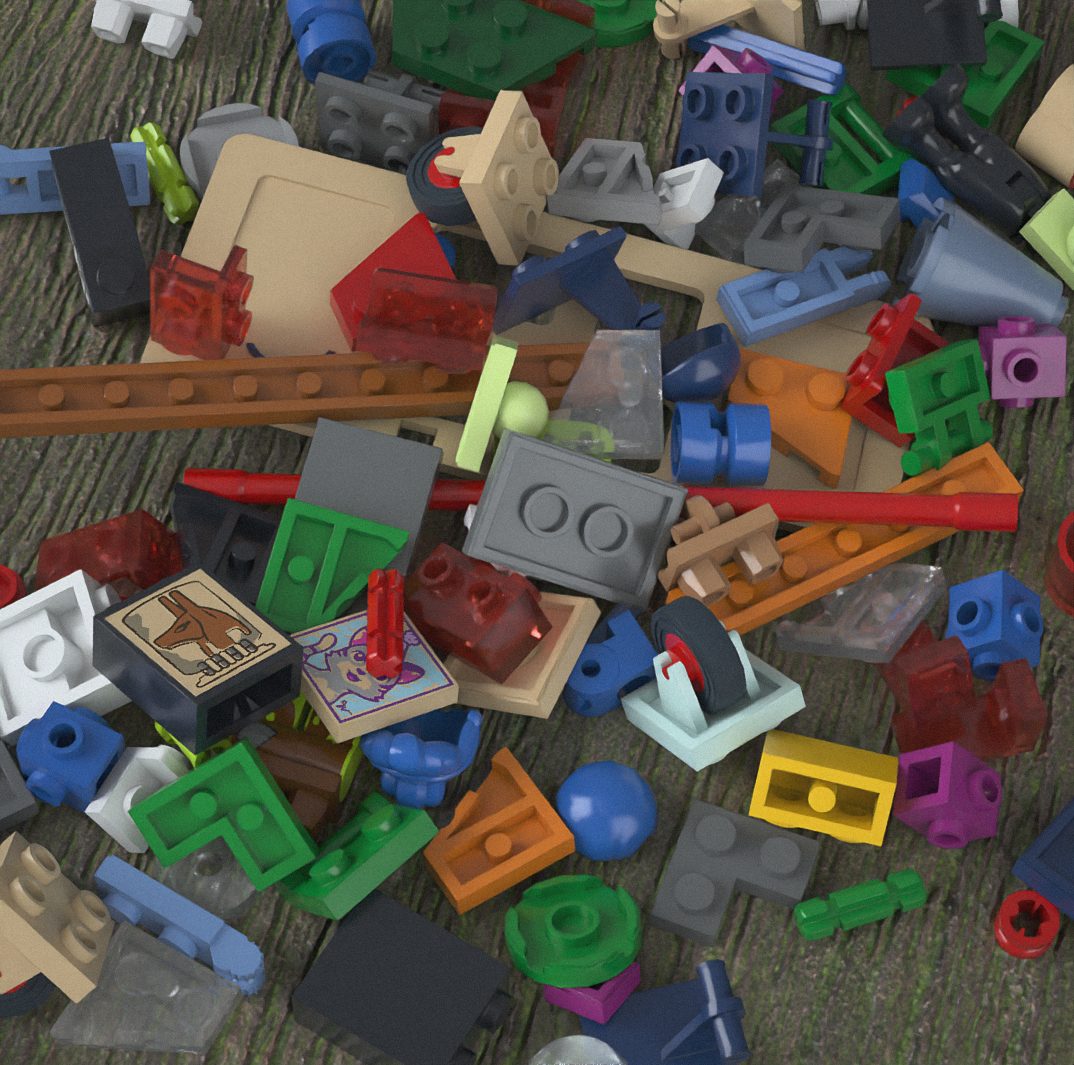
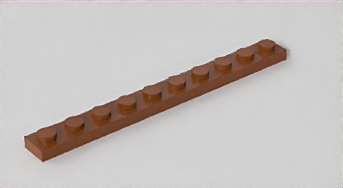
[0,341,627,438]

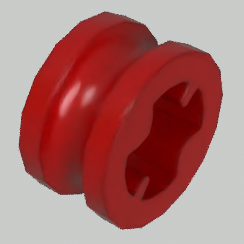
[993,890,1060,959]

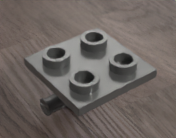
[315,69,448,175]

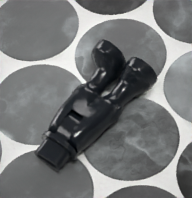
[881,62,1051,259]

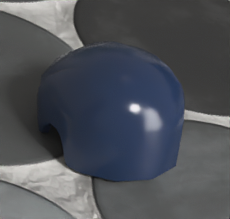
[645,323,742,404]

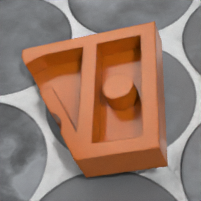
[724,348,852,488]
[423,747,575,916]

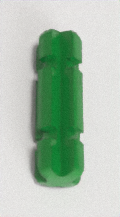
[794,869,927,941]

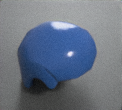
[555,760,658,861]

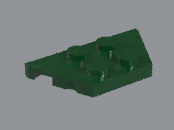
[392,0,597,106]

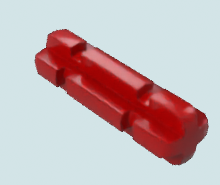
[366,568,404,679]

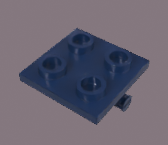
[676,72,834,197]
[490,226,665,361]
[577,959,751,1065]

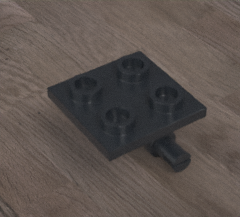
[864,0,1003,71]

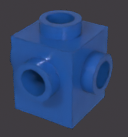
[945,570,1043,681]
[16,701,126,814]

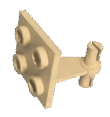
[653,0,805,60]

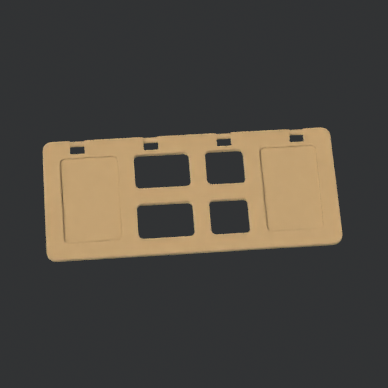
[140,134,934,583]

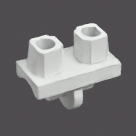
[91,0,203,59]

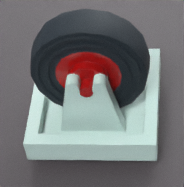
[621,595,806,772]

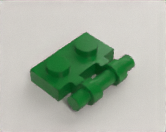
[885,339,993,476]

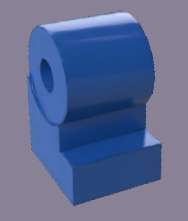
[562,610,658,717]

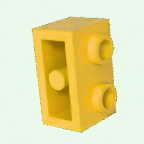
[748,729,899,846]

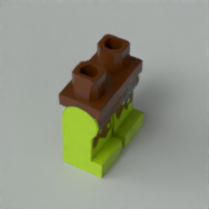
[229,691,364,841]

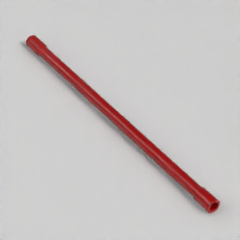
[183,468,1018,532]

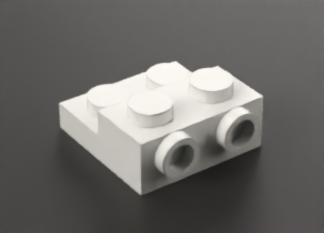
[0,569,132,746]

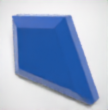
[898,158,954,229]

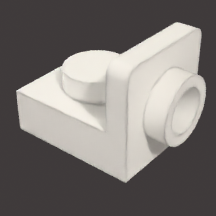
[644,158,724,250]
[84,745,193,853]

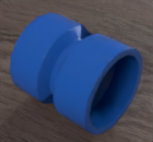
[286,0,376,85]
[670,401,771,486]

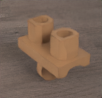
[657,495,784,607]

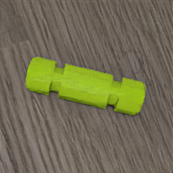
[130,122,199,226]

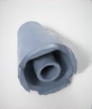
[891,197,1068,328]

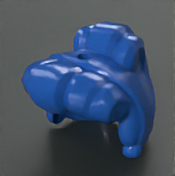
[360,709,482,809]

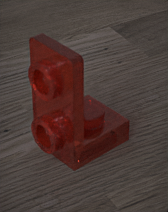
[35,509,183,592]
[864,618,977,731]
[891,658,1048,762]

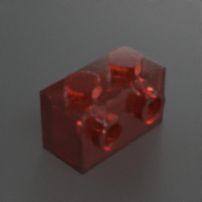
[403,542,553,684]

